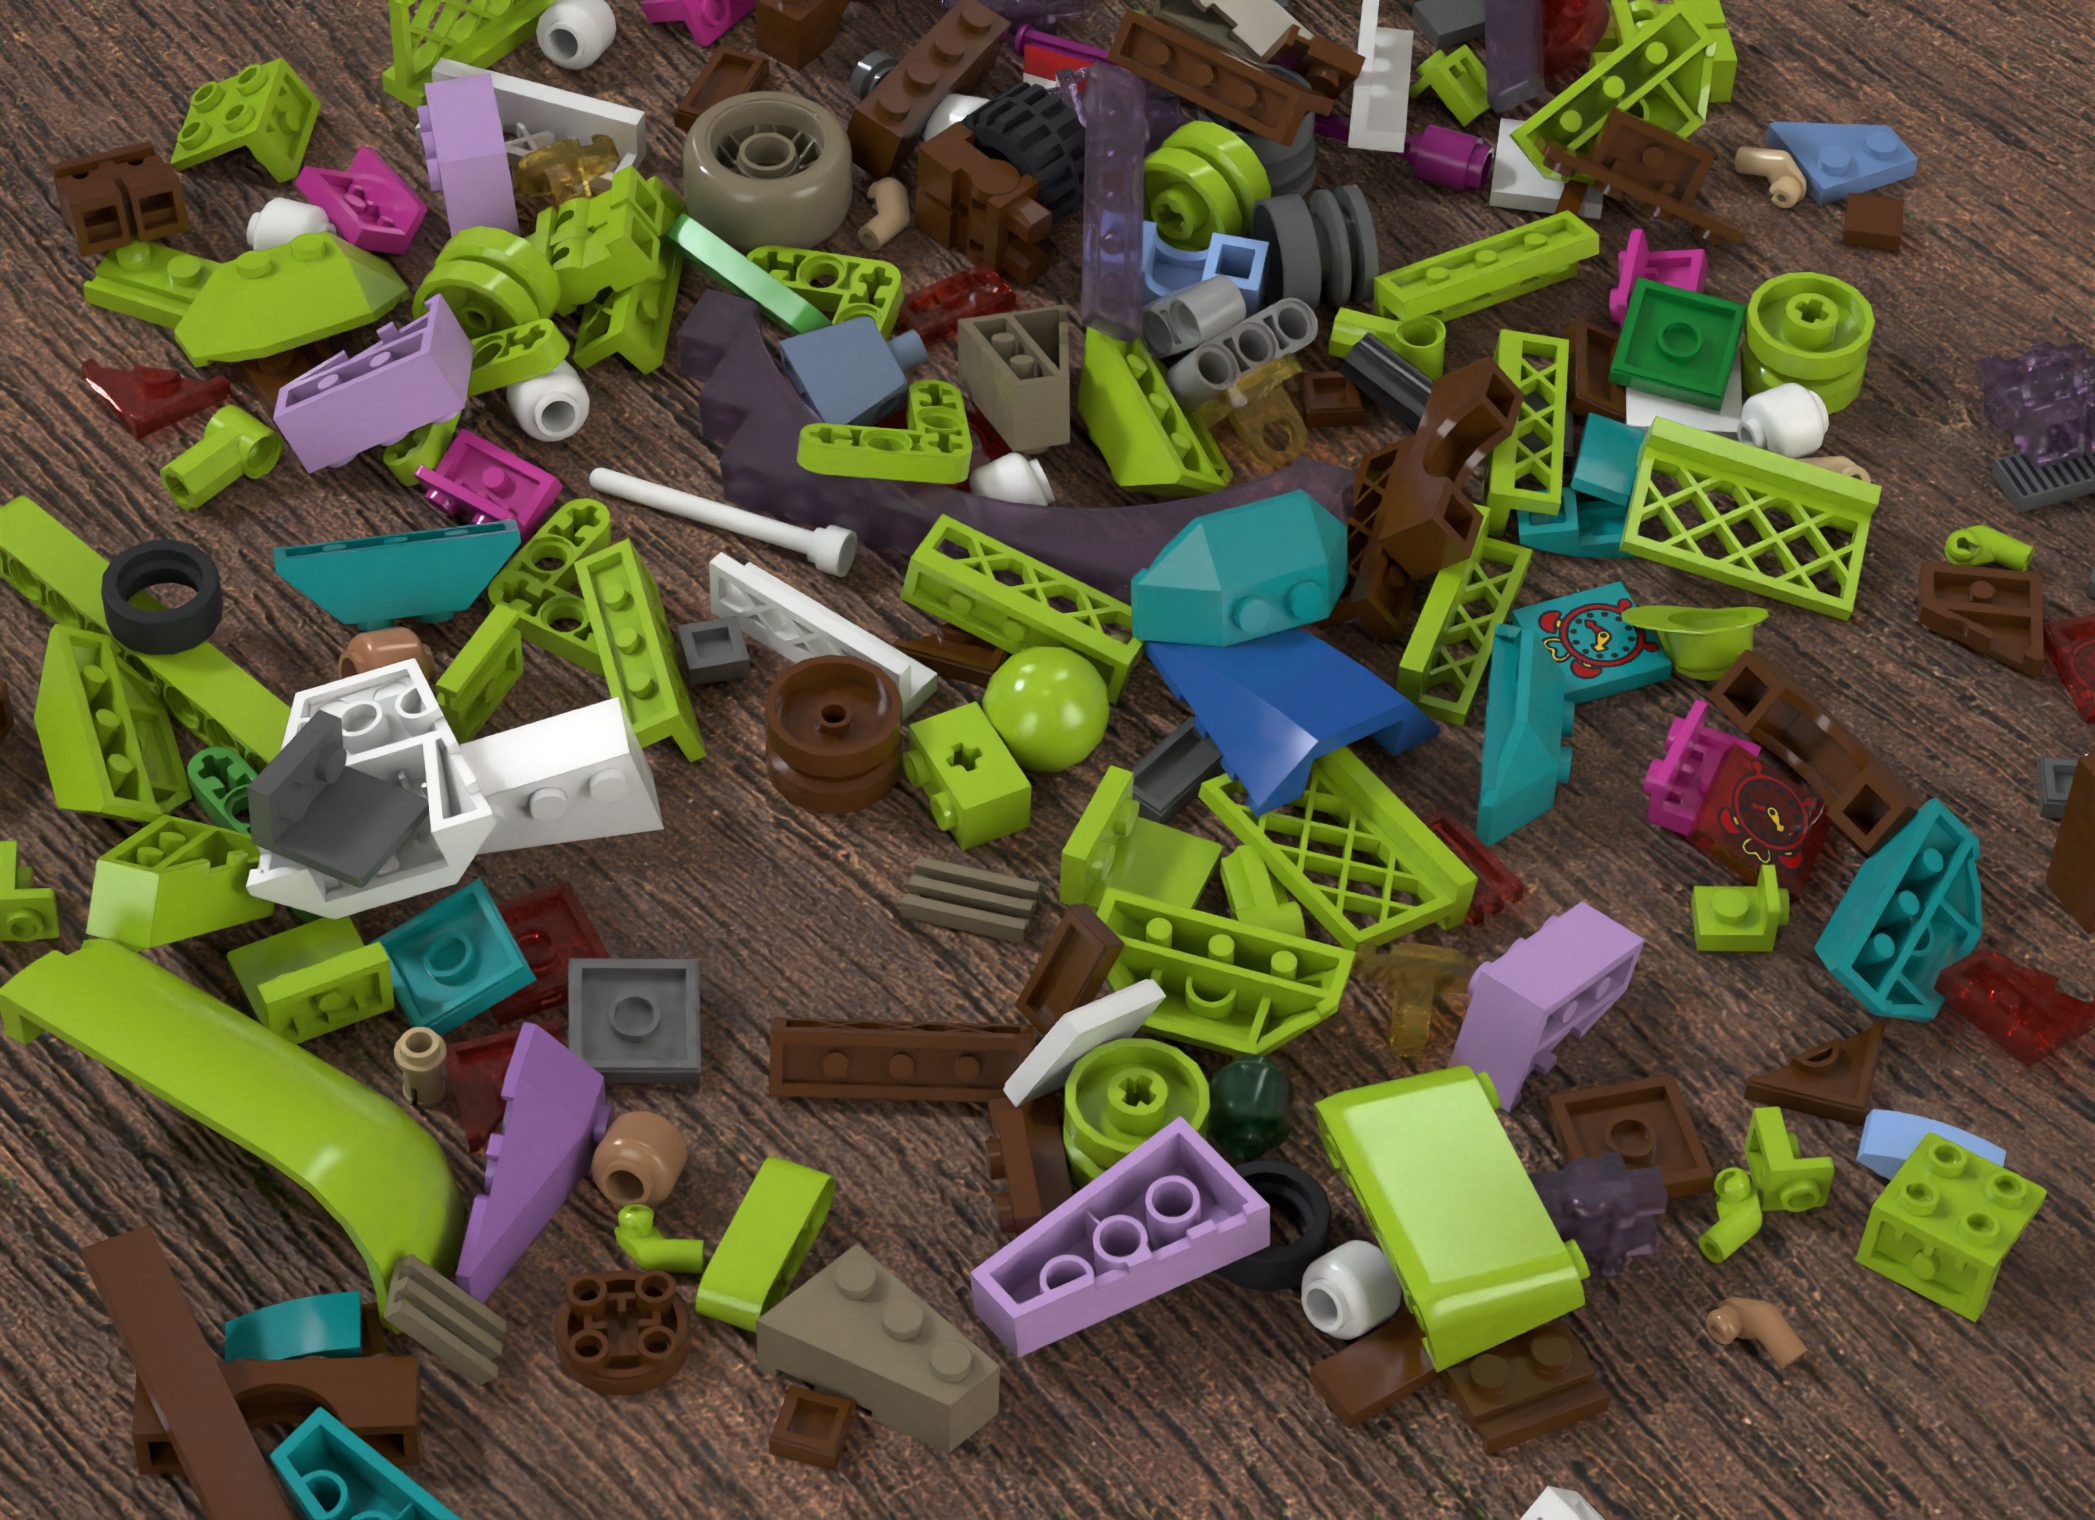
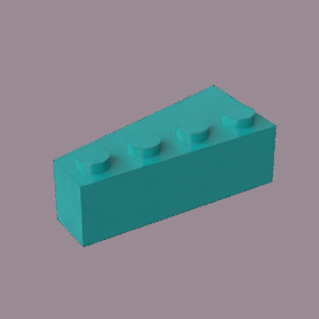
[270,1407,462,1520]

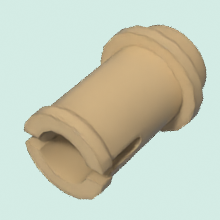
[394,1027,447,1108]

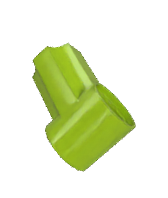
[1328,307,1446,380]
[160,405,283,512]
[1220,844,1306,939]

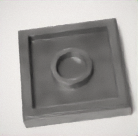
[568,958,701,1084]

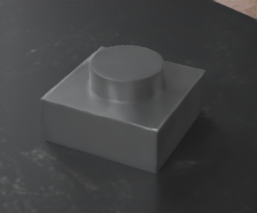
[677,616,750,686]

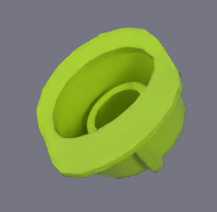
[1621,605,1769,681]

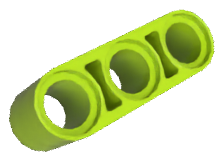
[695,1155,836,1333]

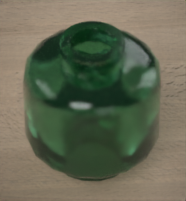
[1208,1055,1296,1158]

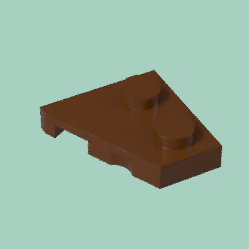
[1918,561,2044,676]

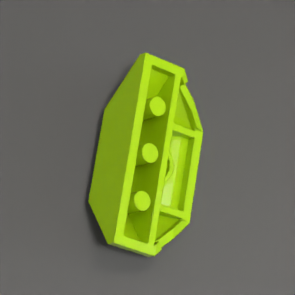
[1509,0,1717,188]
[174,231,410,367]
[1077,318,1234,497]
[34,624,192,823]
[1096,886,1356,1062]

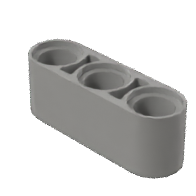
[1117,275,1246,359]
[1165,297,1318,412]

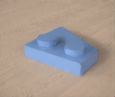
[1766,122,1918,206]

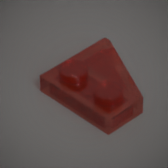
[1934,948,2095,1068]

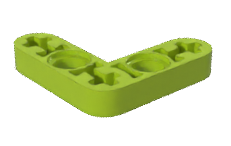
[746,245,905,342]
[383,318,570,486]
[797,380,972,484]
[488,498,611,678]

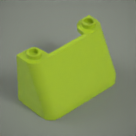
[1314,1064,1590,1373]

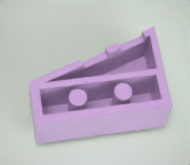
[417,73,521,238]
[273,293,474,474]
[1448,901,1645,1112]

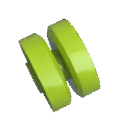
[1125,120,1271,252]
[411,226,561,340]
[1740,272,1875,415]
[1063,1038,1210,1189]

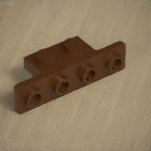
[1534,105,1746,246]
[985,1093,1073,1241]

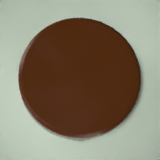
[554,1269,692,1395]

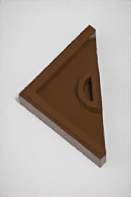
[892,623,1013,688]
[1744,1020,1886,1127]

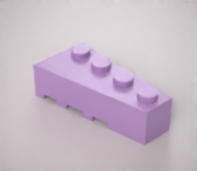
[970,1116,1270,1358]

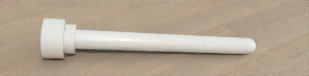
[589,468,857,577]

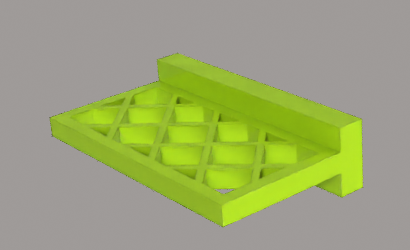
[382,0,555,110]
[1619,416,1882,621]
[1198,746,1478,955]

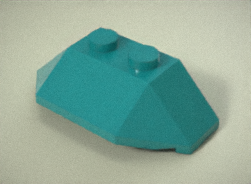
[1131,490,1348,647]
[273,519,521,631]
[1475,623,1575,848]
[1814,797,1982,1022]

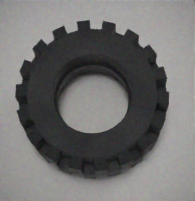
[960,82,1101,231]

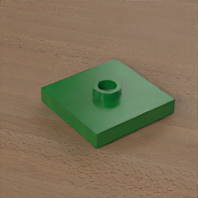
[1608,277,1748,411]

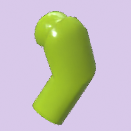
[614,1204,704,1274]

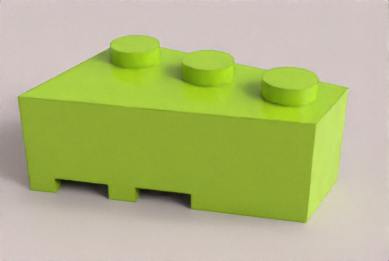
[86,814,275,952]

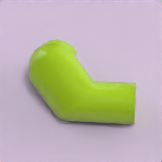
[1944,525,2035,571]
[1698,1167,1763,1263]

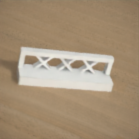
[1348,0,1414,153]
[415,58,647,191]
[709,552,938,722]

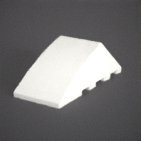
[246,658,497,920]

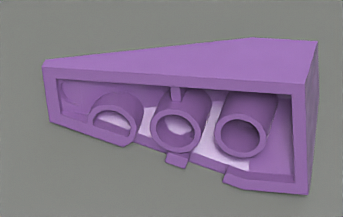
[456,1022,615,1304]

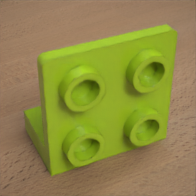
[170,57,322,184]
[1059,765,1223,914]
[227,916,395,1045]
[1855,1132,2047,1322]

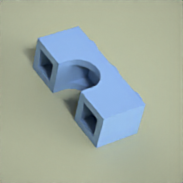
[1088,213,1269,321]

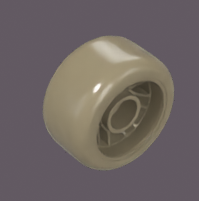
[682,91,852,255]

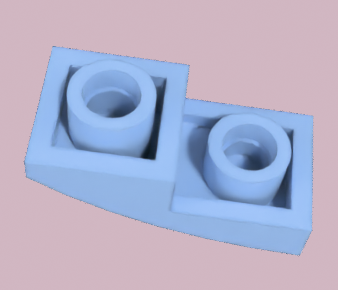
[1856,1109,2006,1180]

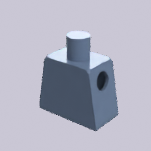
[780,316,928,427]

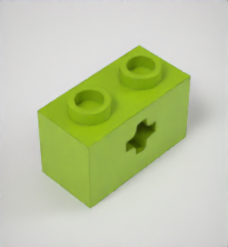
[903,701,1032,851]

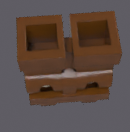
[915,121,1053,284]
[51,141,190,257]

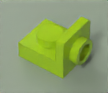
[1409,44,1506,127]
[0,840,60,942]
[1691,865,1790,952]
[1743,1106,1835,1212]

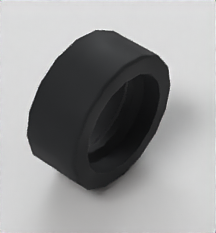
[101,540,223,655]
[1216,1160,1332,1292]

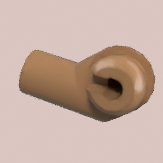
[1706,1297,1808,1370]

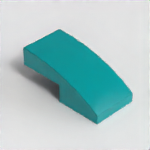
[1570,412,1644,507]
[1517,487,1639,558]
[225,1291,362,1362]

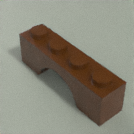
[756,0,851,72]
[846,0,1011,180]
[1378,356,1525,580]
[1707,649,1924,855]
[132,1353,422,1474]

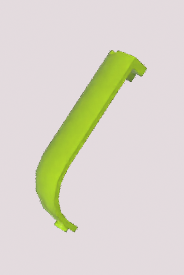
[0,939,465,1334]

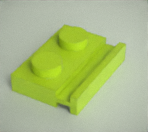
[83,236,222,330]
[435,603,524,745]

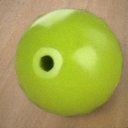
[982,646,1109,772]

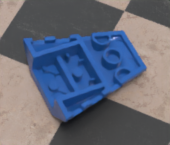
[1143,627,1440,817]

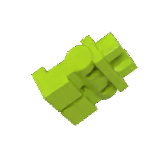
[1579,0,1738,103]
[524,165,664,317]

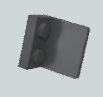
[247,709,429,888]

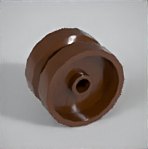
[765,655,903,815]

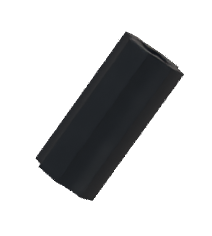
[1339,332,1435,431]

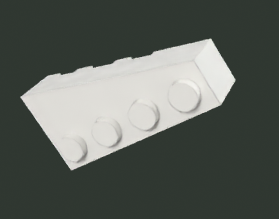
[459,697,664,855]

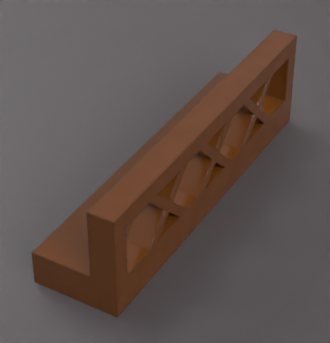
[1106,8,1335,147]
[1313,434,1420,644]
[769,1017,1034,1102]

